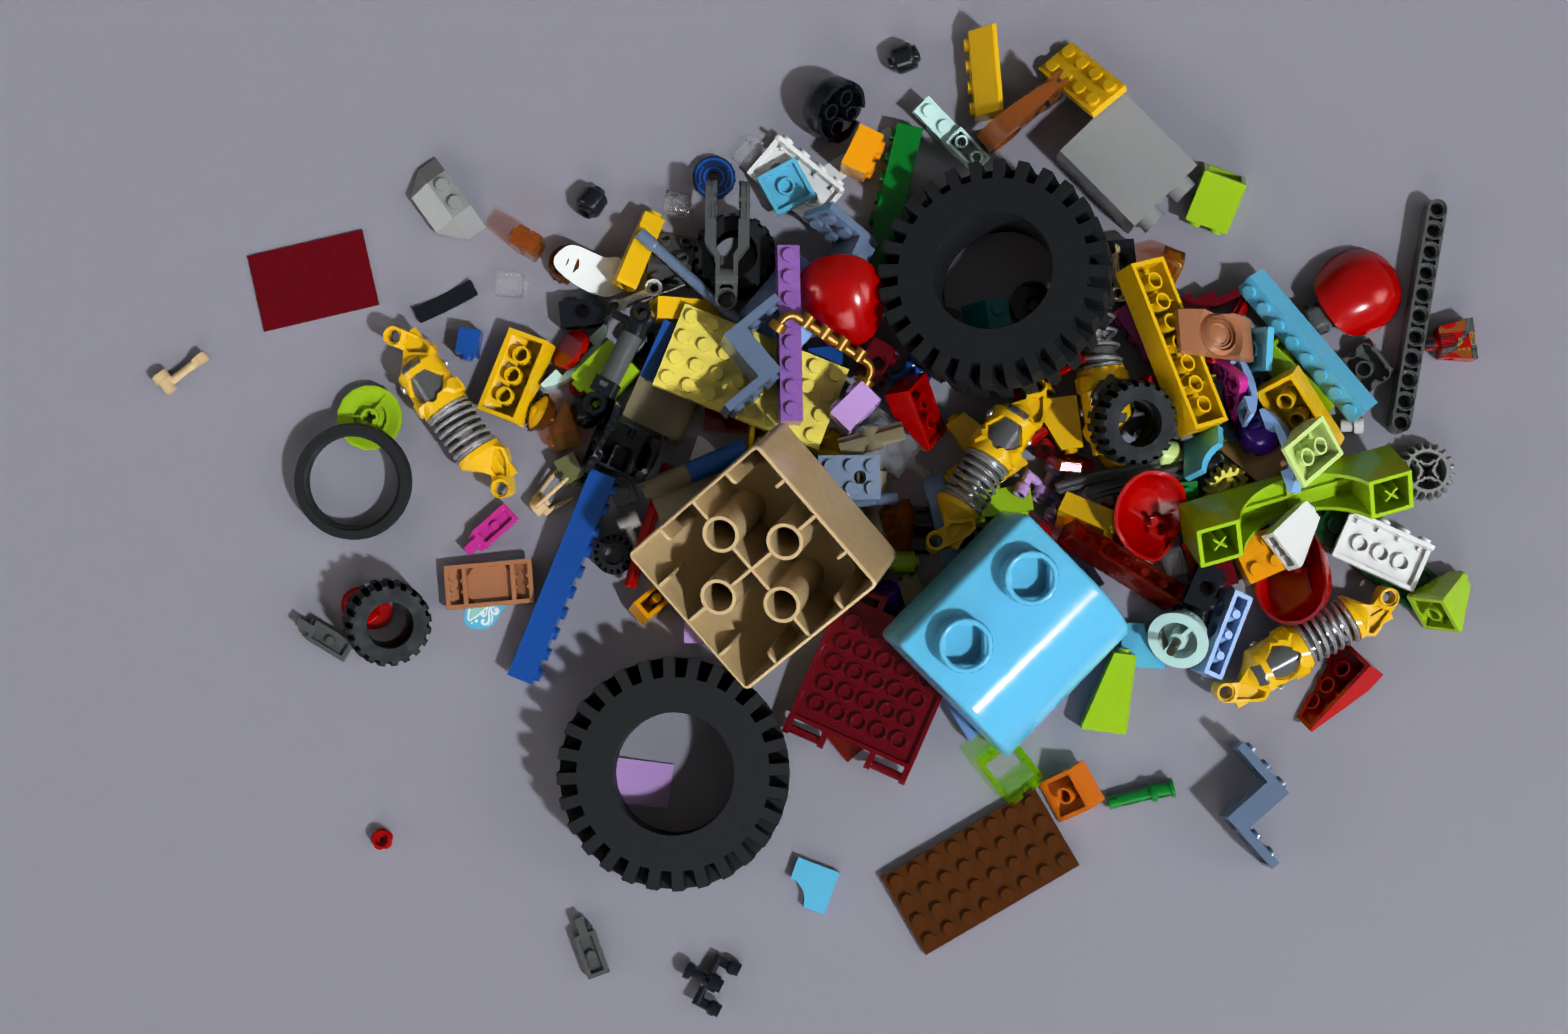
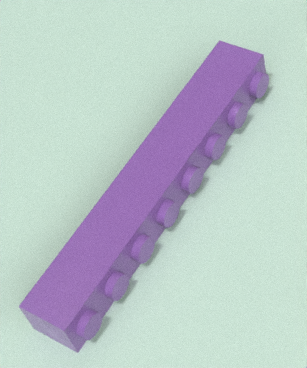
[774,245,803,425]

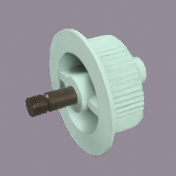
[1148,609,1209,668]

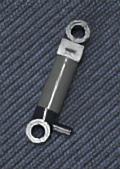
[583,302,656,417]

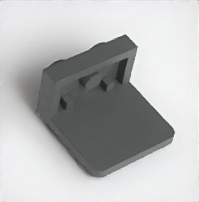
[647,232,697,288]

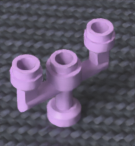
[1013,463,1063,524]

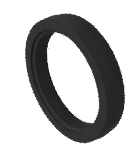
[294,423,412,540]

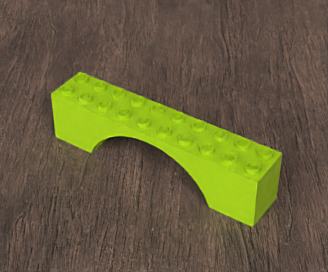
[1178,444,1414,568]

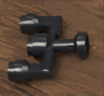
[682,953,742,1017]

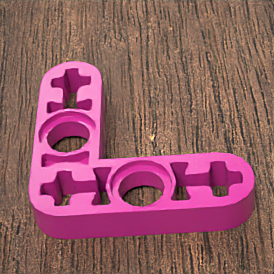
[1205,359,1248,428]

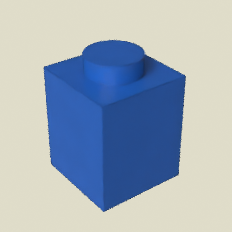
[455,327,484,362]

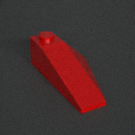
[1297,644,1383,732]

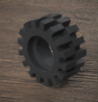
[593,534,633,575]

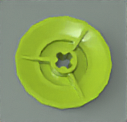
[337,385,402,450]

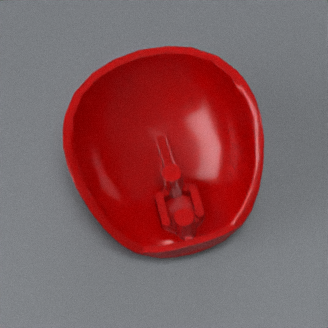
[1314,249,1402,336]
[800,254,884,349]
[1112,470,1187,562]
[1254,534,1332,625]

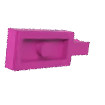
[463,503,519,556]

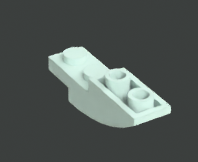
[912,96,991,168]

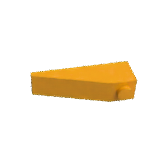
[628,586,669,626]

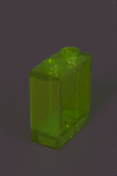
[974,745,1044,804]

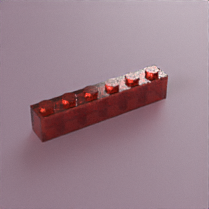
[1056,518,1185,611]

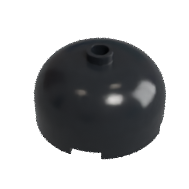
[803,76,865,144]

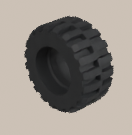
[693,213,775,300]
[1087,379,1178,466]
[342,578,432,667]

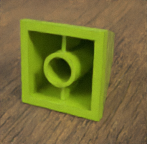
[1406,570,1471,633]

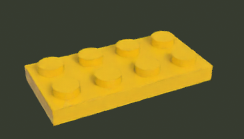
[1038,42,1127,118]

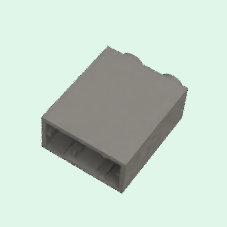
[1055,93,1197,234]

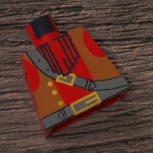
[1424,317,1478,362]

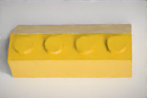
[963,23,1004,122]
[476,327,556,428]

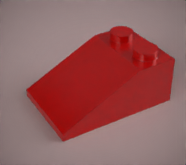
[885,372,946,451]

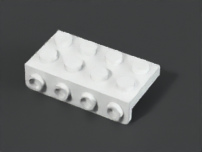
[747,134,845,229]
[1330,512,1435,592]

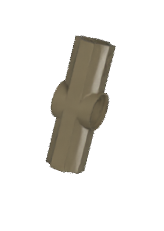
[837,422,906,455]

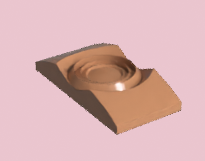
[1175,309,1254,363]
[443,558,535,610]

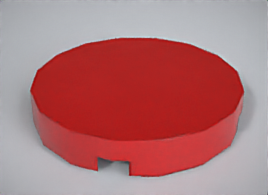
[554,329,589,370]

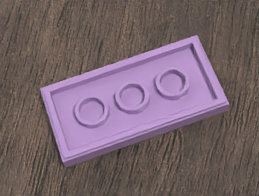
[616,757,674,809]

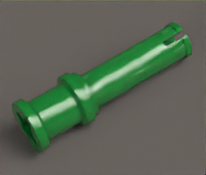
[1106,778,1176,810]

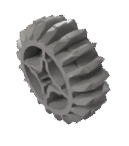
[1401,442,1456,501]

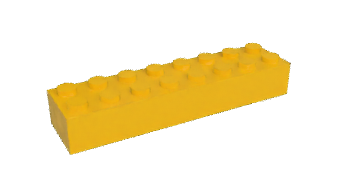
[1115,256,1228,438]

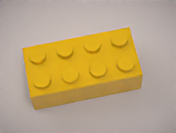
[1257,365,1345,446]

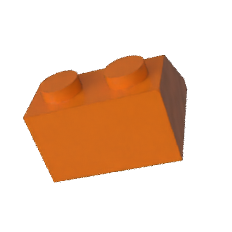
[1038,760,1105,822]

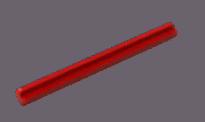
[624,463,674,589]

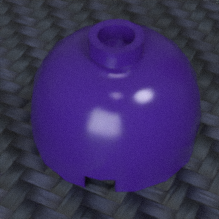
[1237,411,1279,456]

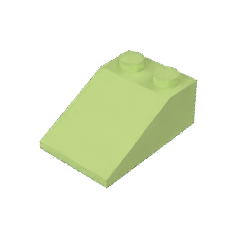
[1281,416,1344,488]

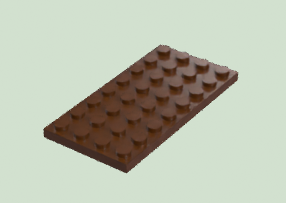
[881,787,1079,955]

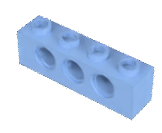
[1190,588,1253,681]

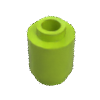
[888,551,919,573]

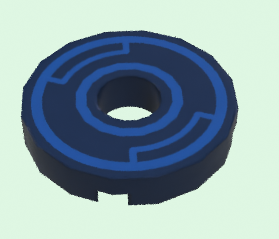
[693,156,736,200]

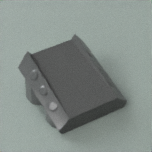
[1341,338,1396,393]

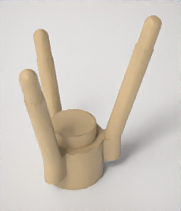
[528,469,575,517]

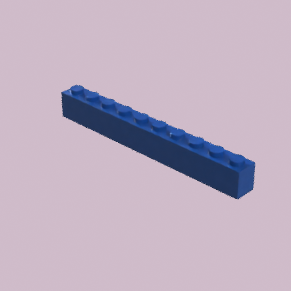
[507,469,619,685]

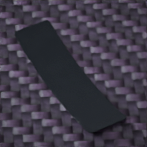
[413,280,478,323]
[1213,379,1242,443]

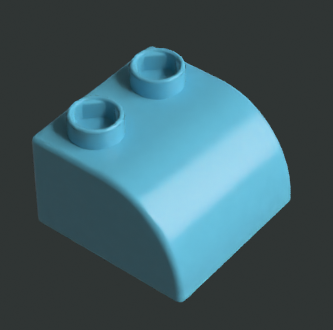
[883,510,1128,756]

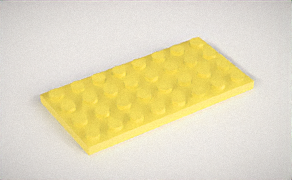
[652,303,849,451]

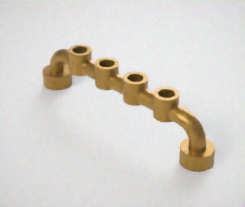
[768,311,875,389]

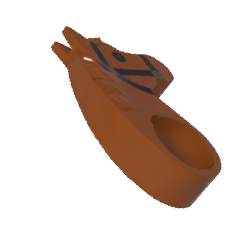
[977,69,1070,154]

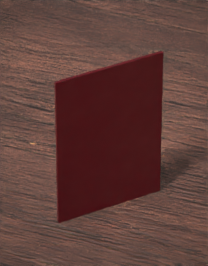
[247,229,379,332]

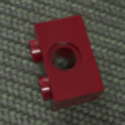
[853,336,899,390]

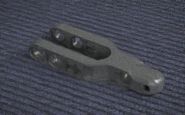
[705,180,750,311]

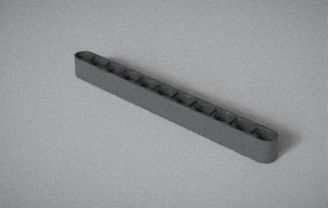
[1386,199,1447,435]

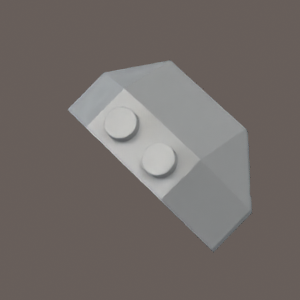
[411,158,486,240]

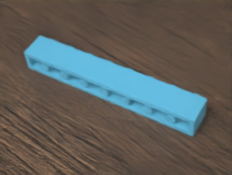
[1238,269,1378,423]

